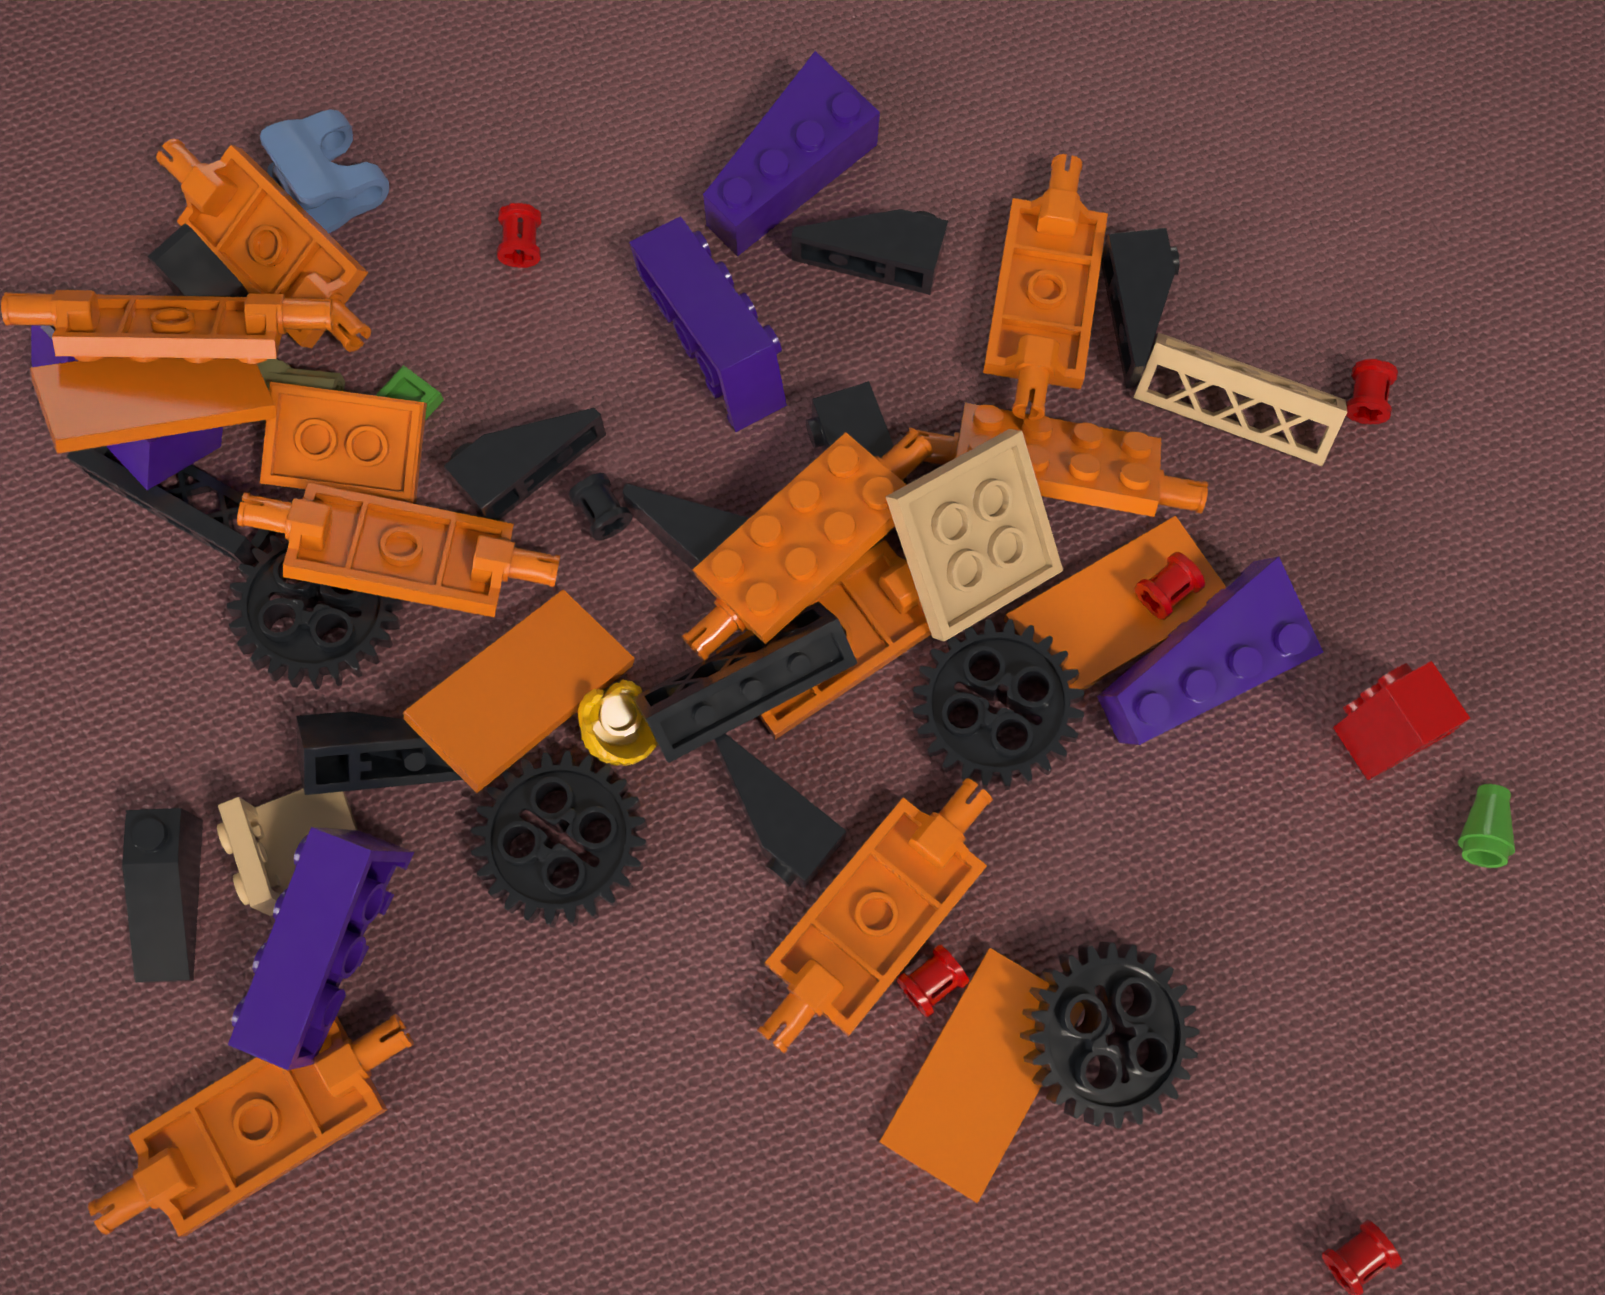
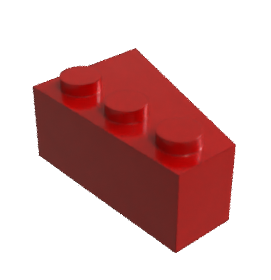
[1333,661,1471,781]

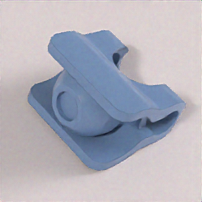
[260,109,389,233]

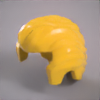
[578,680,657,766]

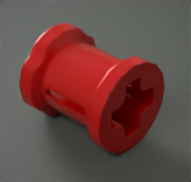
[497,203,542,268]
[1346,359,1398,425]
[1134,552,1206,620]
[896,944,970,1018]
[1321,1220,1402,1295]

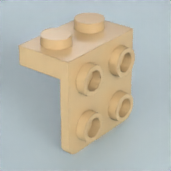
[217,789,358,916]

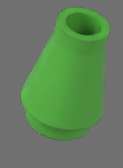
[1458,784,1515,868]

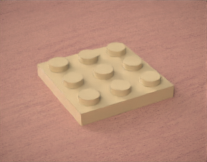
[886,429,1063,641]

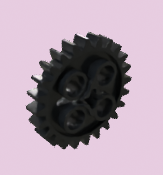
[226,535,403,690]
[913,619,1084,790]
[471,751,648,928]
[1020,941,1200,1128]

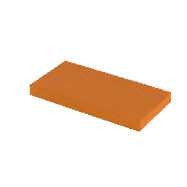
[30,357,275,454]
[1004,515,1226,690]
[404,589,635,793]
[879,948,1084,1203]

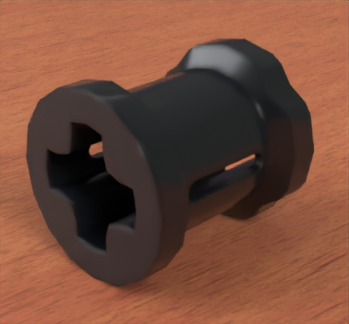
[568,473,633,541]

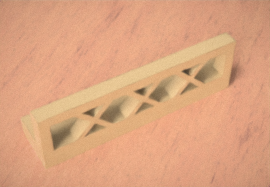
[1134,332,1348,466]

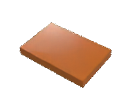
[260,382,427,503]

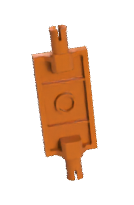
[156,139,371,352]
[983,154,1108,420]
[1,290,333,364]
[909,403,1208,517]
[682,428,934,661]
[237,483,560,618]
[716,540,931,740]
[757,778,993,1054]
[88,1014,414,1237]

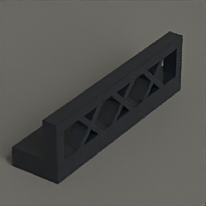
[66,446,277,566]
[633,601,858,763]

